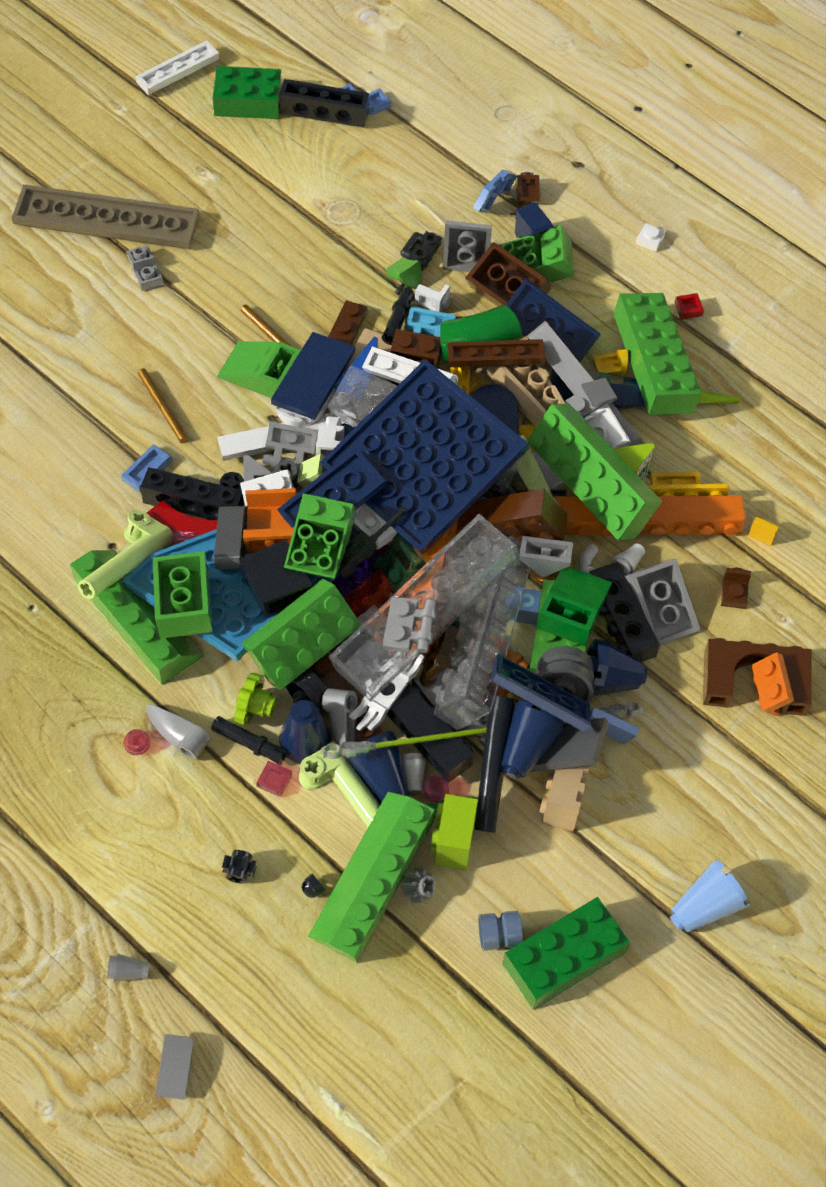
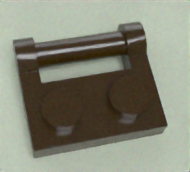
[419,625,459,687]

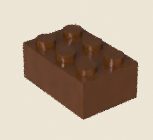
[465,242,551,307]

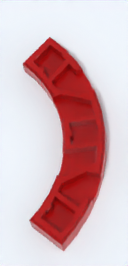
[146,500,218,541]

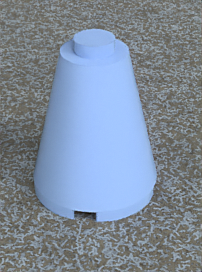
[670,860,750,932]

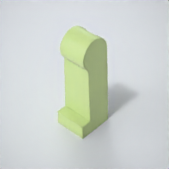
[513,434,552,496]

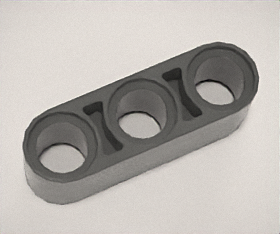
[214,506,247,569]

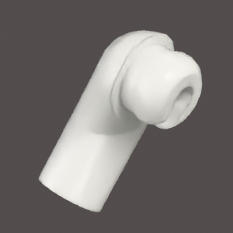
[579,544,598,574]

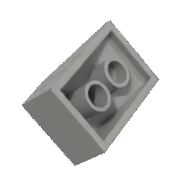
[442,221,492,272]
[624,558,701,645]

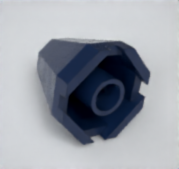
[586,639,647,696]

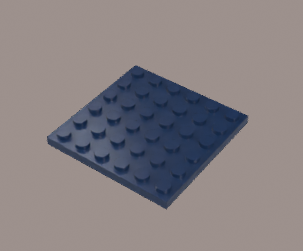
[320,359,530,555]

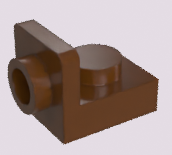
[515,172,540,204]
[721,567,751,609]

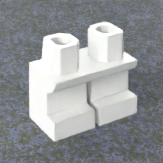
[316,416,344,457]

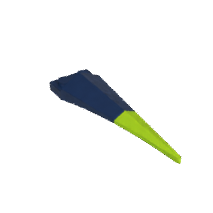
[551,369,741,409]

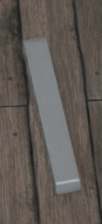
[527,321,645,447]

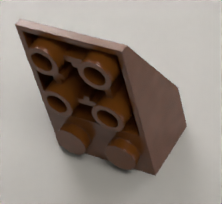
[384,329,442,388]

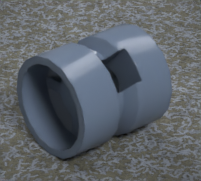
[478,910,523,951]

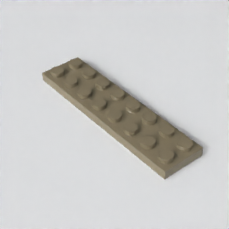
[12,184,199,249]

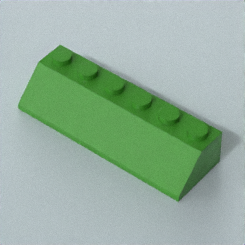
[70,550,204,684]
[308,792,436,963]

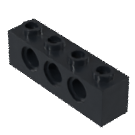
[279,79,369,127]
[140,467,244,520]
[589,562,660,662]

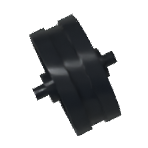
[285,669,327,711]

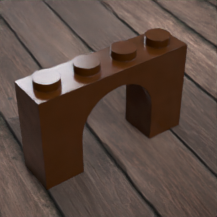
[703,638,812,716]

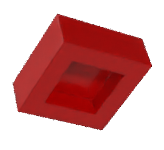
[674,293,704,320]

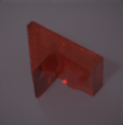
[344,569,392,618]

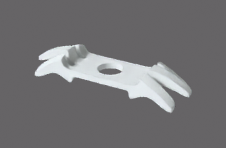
[348,647,425,731]

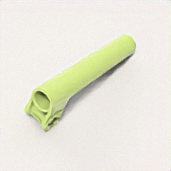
[78,510,173,599]
[299,742,380,827]

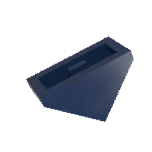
[515,203,553,237]

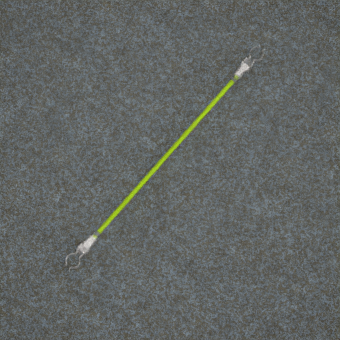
[321,702,644,759]

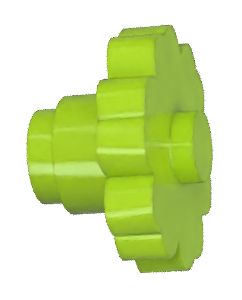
[234,672,278,725]

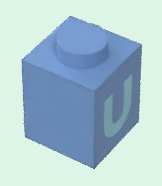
[502,586,541,625]

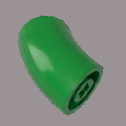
[440,305,522,365]

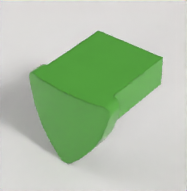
[385,258,422,289]

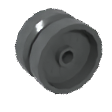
[536,646,594,703]

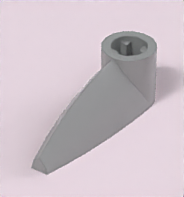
[322,688,358,759]
[146,704,211,760]

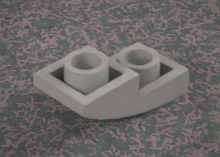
[126,245,164,291]
[155,1034,194,1100]

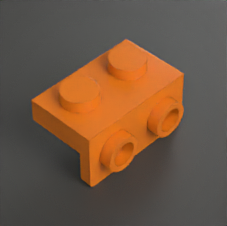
[752,652,794,716]

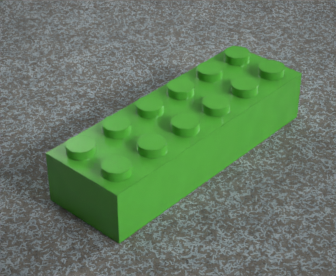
[613,293,702,415]
[527,403,663,540]

